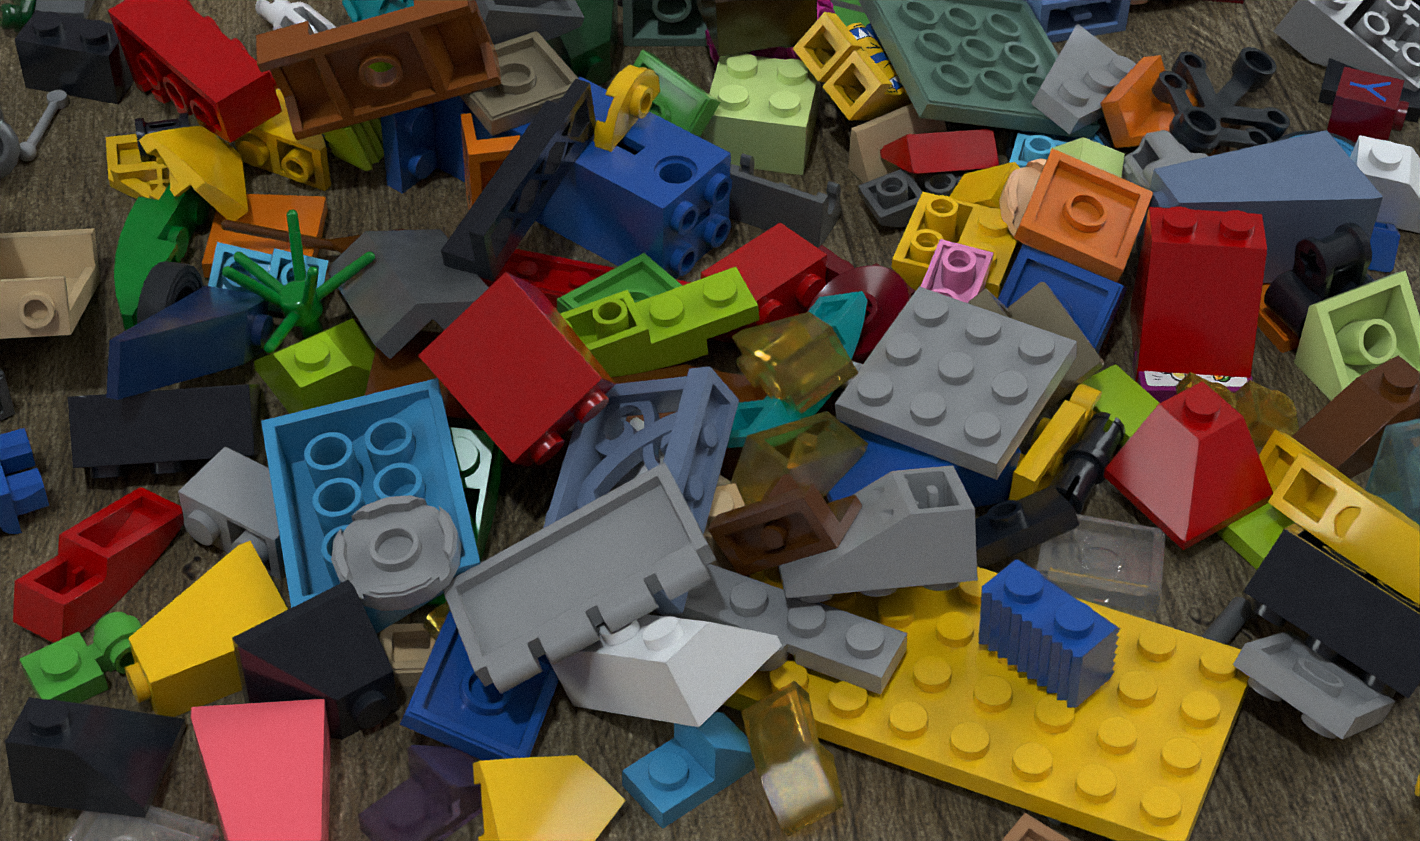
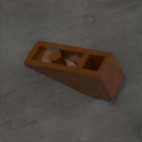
[1291,355,1420,479]

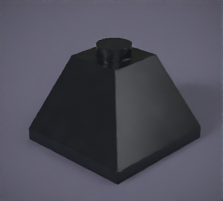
[232,580,398,740]
[5,697,186,818]

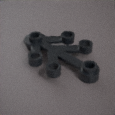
[1152,47,1290,154]

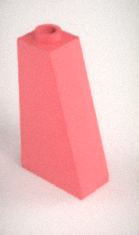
[191,699,331,841]

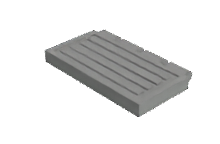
[443,462,716,694]

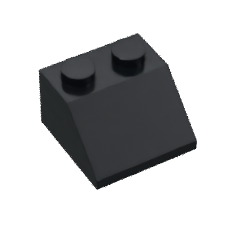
[14,10,134,104]

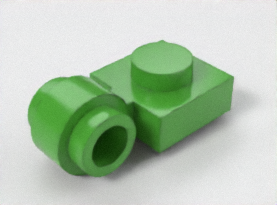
[19,612,142,703]

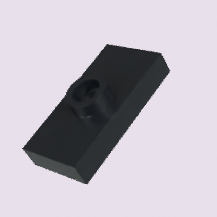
[975,485,1079,569]

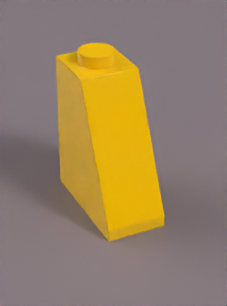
[125,541,288,717]

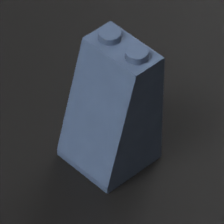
[1136,130,1383,283]

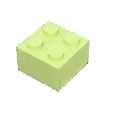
[703,53,820,175]

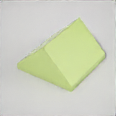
[1294,271,1420,401]

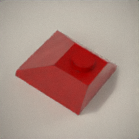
[1104,381,1273,550]

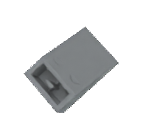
[1273,0,1420,92]
[778,465,978,603]

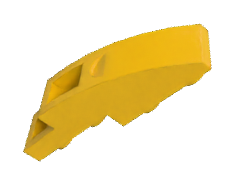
[1259,429,1420,605]

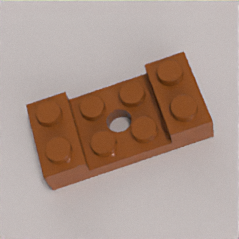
[256,0,501,140]

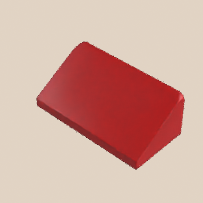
[880,129,999,174]

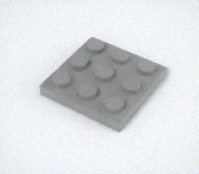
[835,286,1077,480]

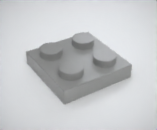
[1233,631,1396,740]

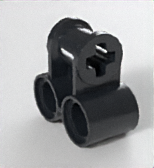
[1264,222,1375,339]

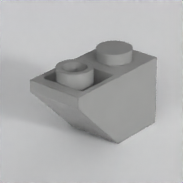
[178,447,286,580]

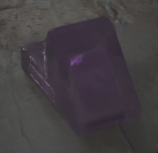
[358,745,483,841]

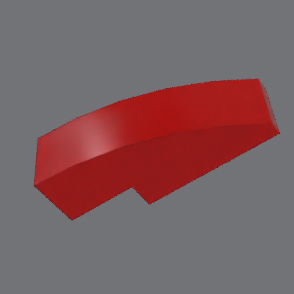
[13,487,184,643]

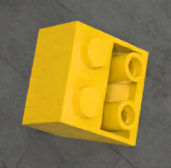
[891,191,1023,299]

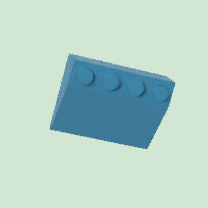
[261,378,480,634]

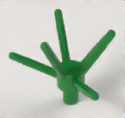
[222,209,375,353]

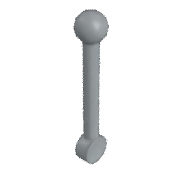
[19,90,69,162]

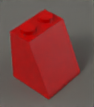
[1130,206,1267,382]
[418,272,616,466]

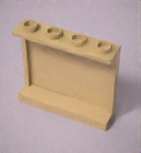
[0,228,101,339]

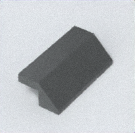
[327,229,489,359]

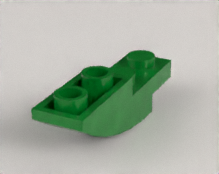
[114,183,210,331]

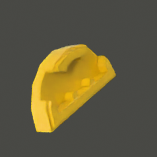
[594,65,660,152]

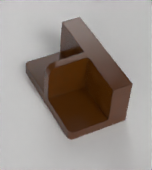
[707,474,863,576]

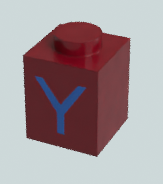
[1327,67,1409,142]

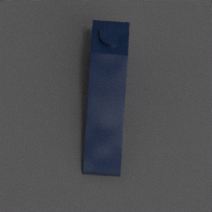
[106,286,274,400]

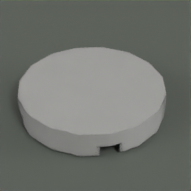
[331,495,461,611]

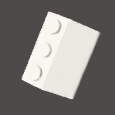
[545,614,782,727]

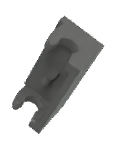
[729,153,841,247]

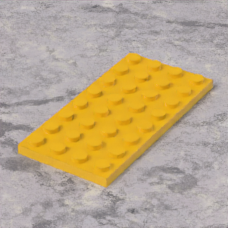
[723,566,1249,841]

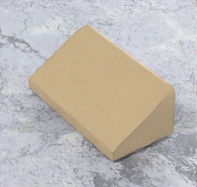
[848,104,947,183]

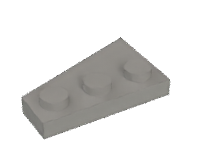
[1031,23,1136,134]

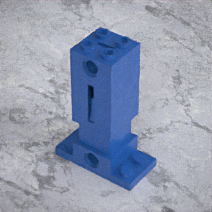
[380,77,732,279]

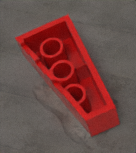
[108,0,282,143]

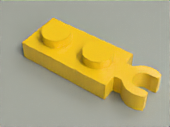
[1009,383,1102,500]

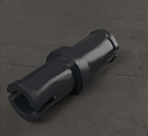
[1053,412,1126,516]

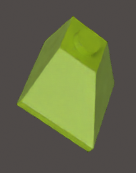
[253,318,376,414]

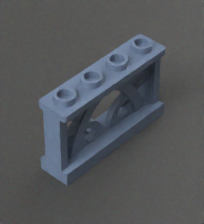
[543,366,739,614]

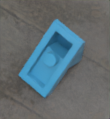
[622,712,765,829]

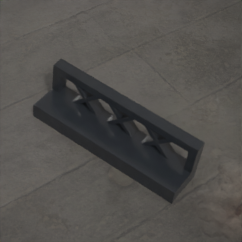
[441,79,596,282]

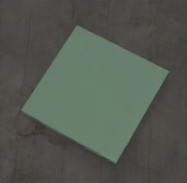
[859,0,1100,138]

